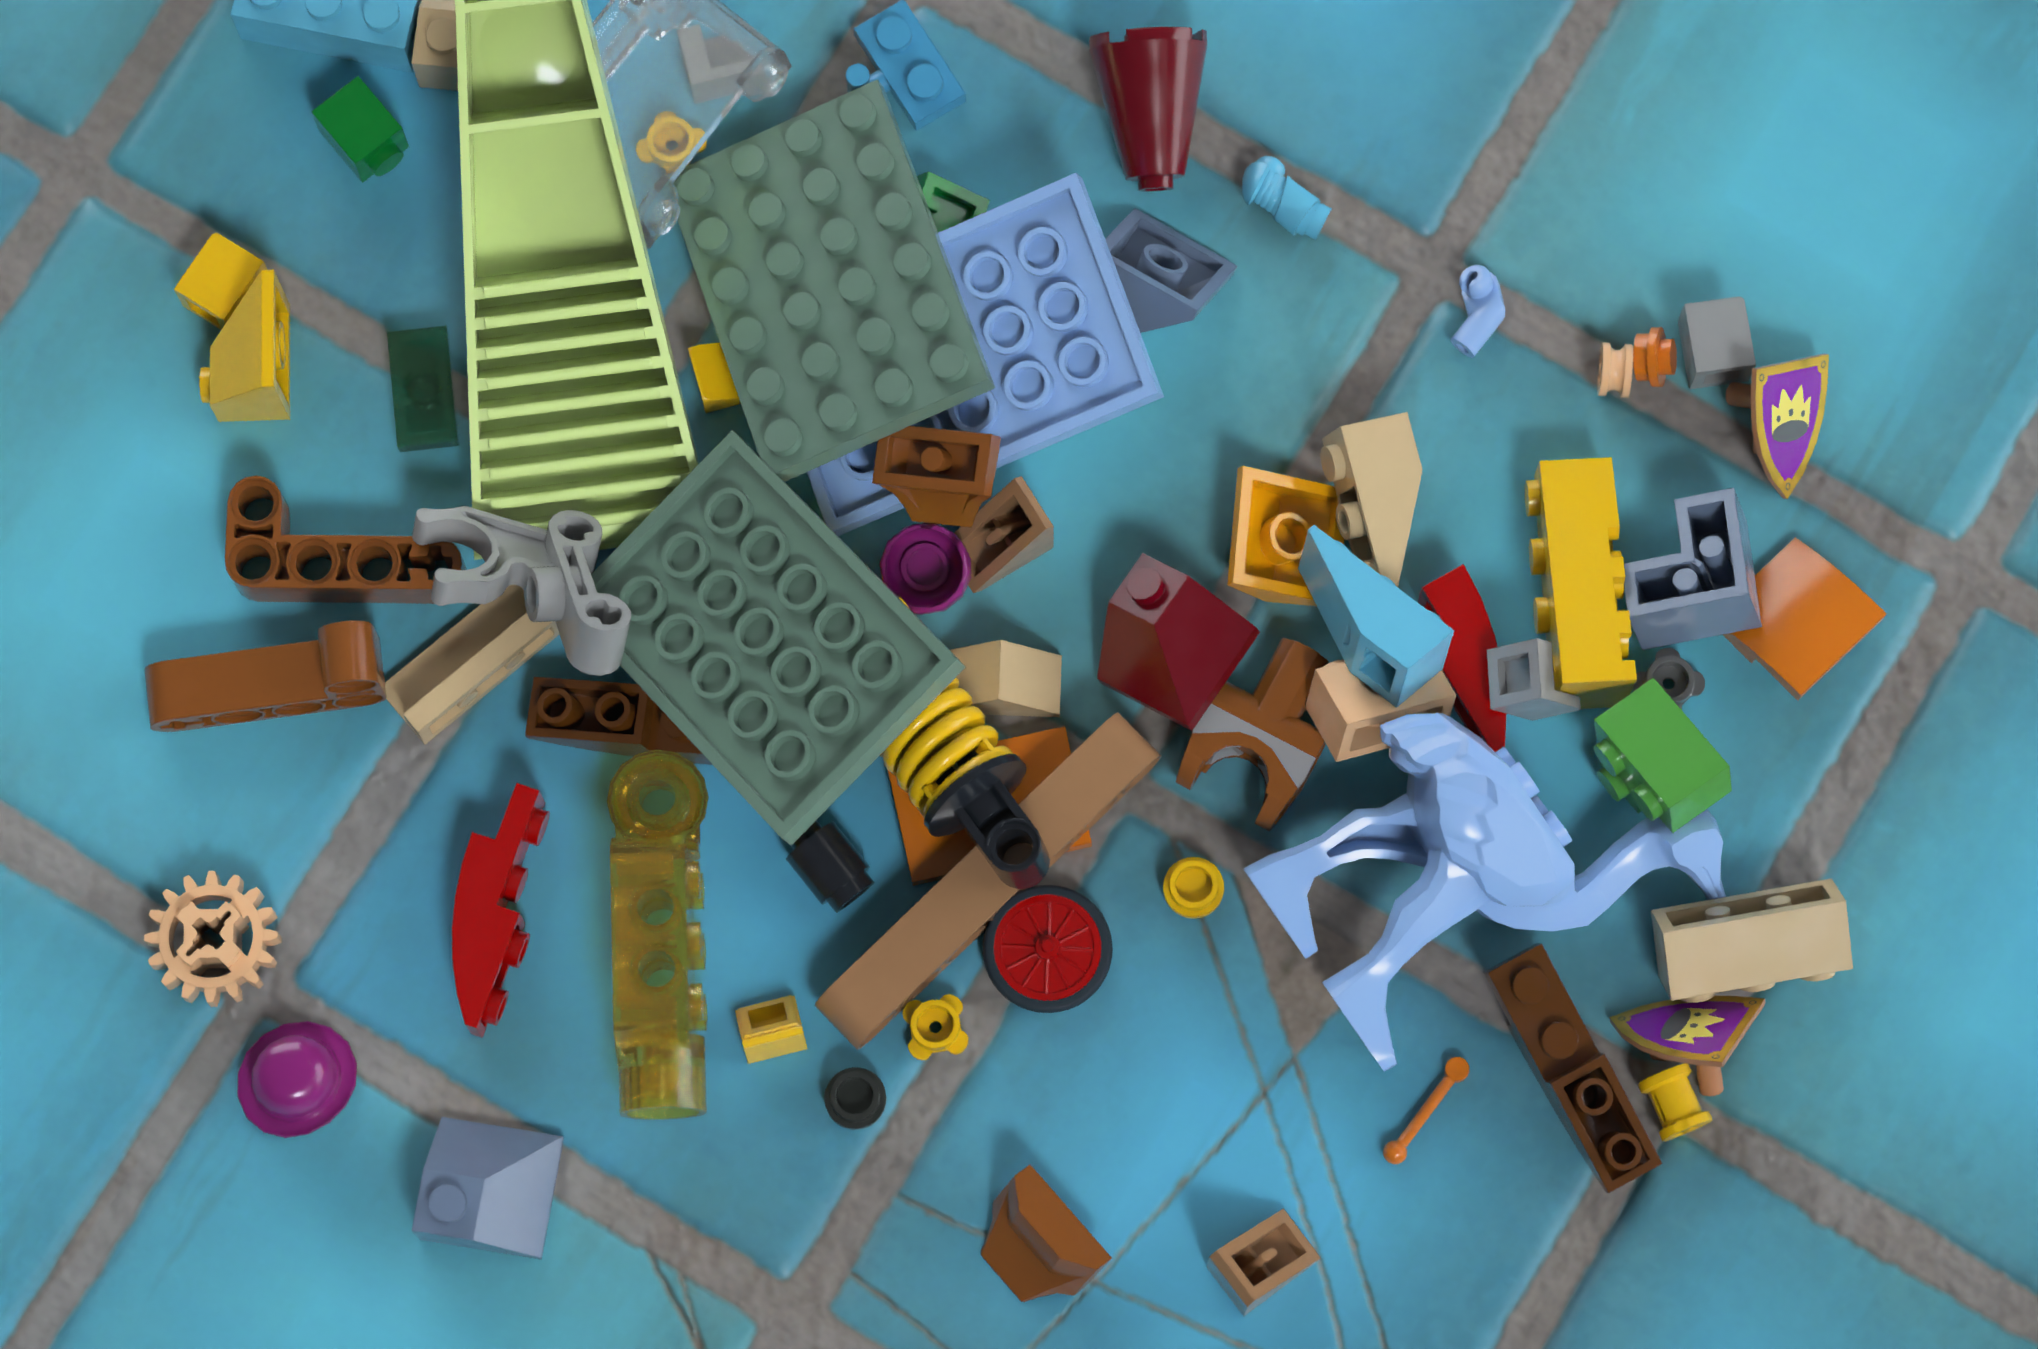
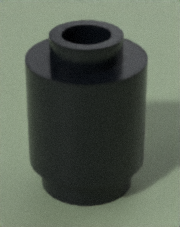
[786,820,875,913]

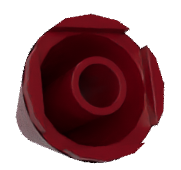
[1089,27,1208,192]

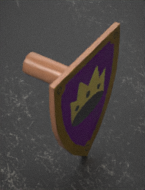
[1726,354,1829,499]
[1609,995,1766,1096]

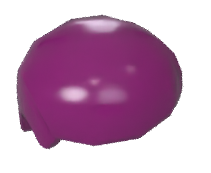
[879,523,972,615]

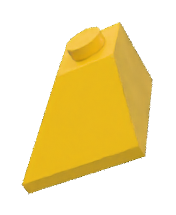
[199,269,290,422]

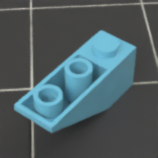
[1298,525,1454,708]

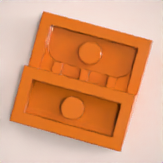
[1723,537,1887,701]

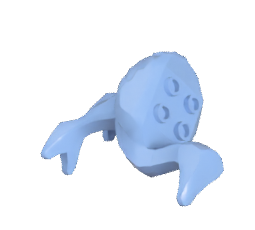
[1243,712,1726,1072]

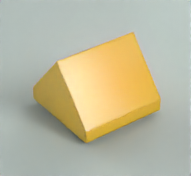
[735,995,808,1064]

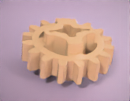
[144,871,282,1007]

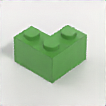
[1593,677,1732,833]

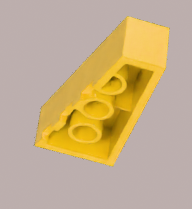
[1525,457,1637,709]

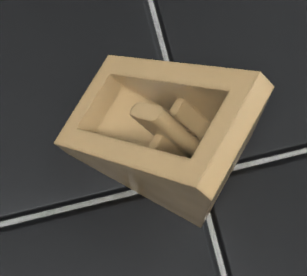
[950,640,1062,717]

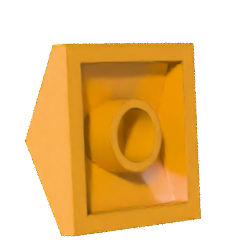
[1227,466,1344,606]

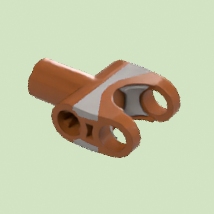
[1175,638,1329,832]

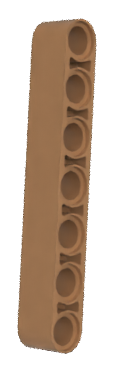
[814,712,1162,1050]

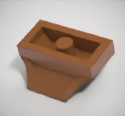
[872,426,1001,528]
[980,1164,1112,1302]

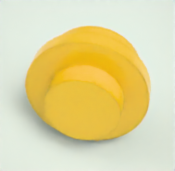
[1163,857,1224,919]

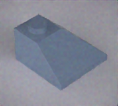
[1105,208,1237,333]
[412,1117,564,1260]

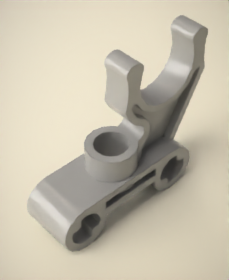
[412,506,631,676]

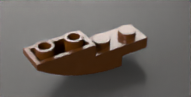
[525,677,712,765]
[1483,943,1662,1193]

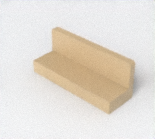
[385,585,560,745]

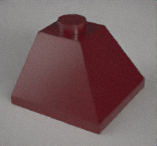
[1097,553,1260,731]

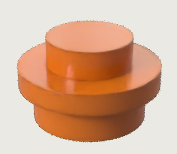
[1633,327,1677,387]

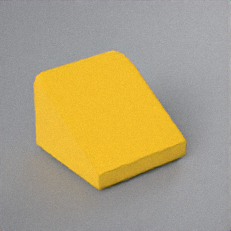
[688,342,741,413]

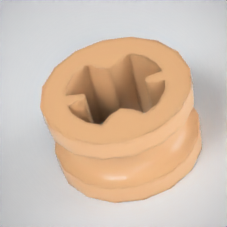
[1597,342,1633,398]

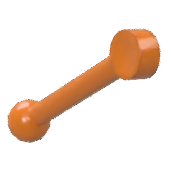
[1383,1057,1470,1165]

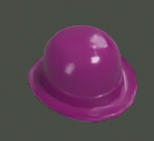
[237,1021,357,1138]

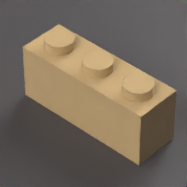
[1651,878,1853,1003]

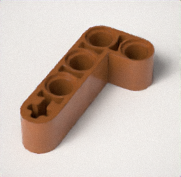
[225,476,467,604]
[144,620,386,732]

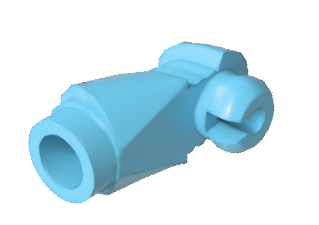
[1242,156,1332,240]

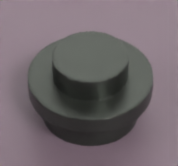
[824,1067,886,1130]

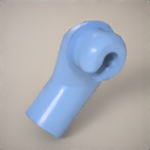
[1450,265,1506,358]

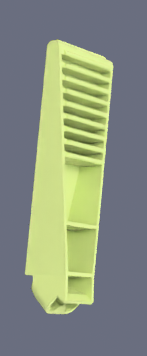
[455,0,699,560]

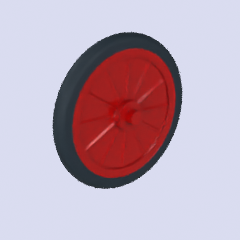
[982,885,1113,1013]

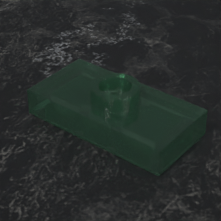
[387,325,460,453]

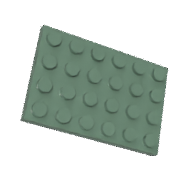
[663,79,995,482]
[591,430,966,845]

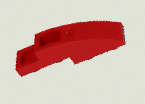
[452,783,550,1038]

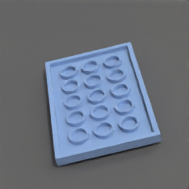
[807,173,1164,536]

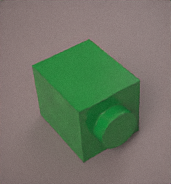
[311,76,409,183]

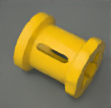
[1637,1063,1713,1141]

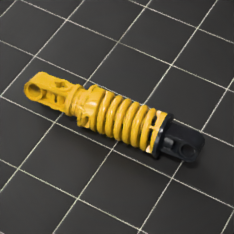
[880,597,1050,889]

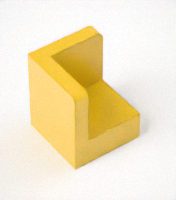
[174,233,268,330]

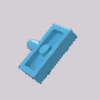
[846,0,966,131]

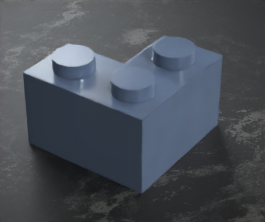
[1624,488,1762,650]

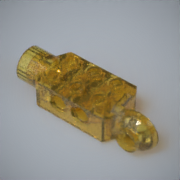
[607,749,709,1120]

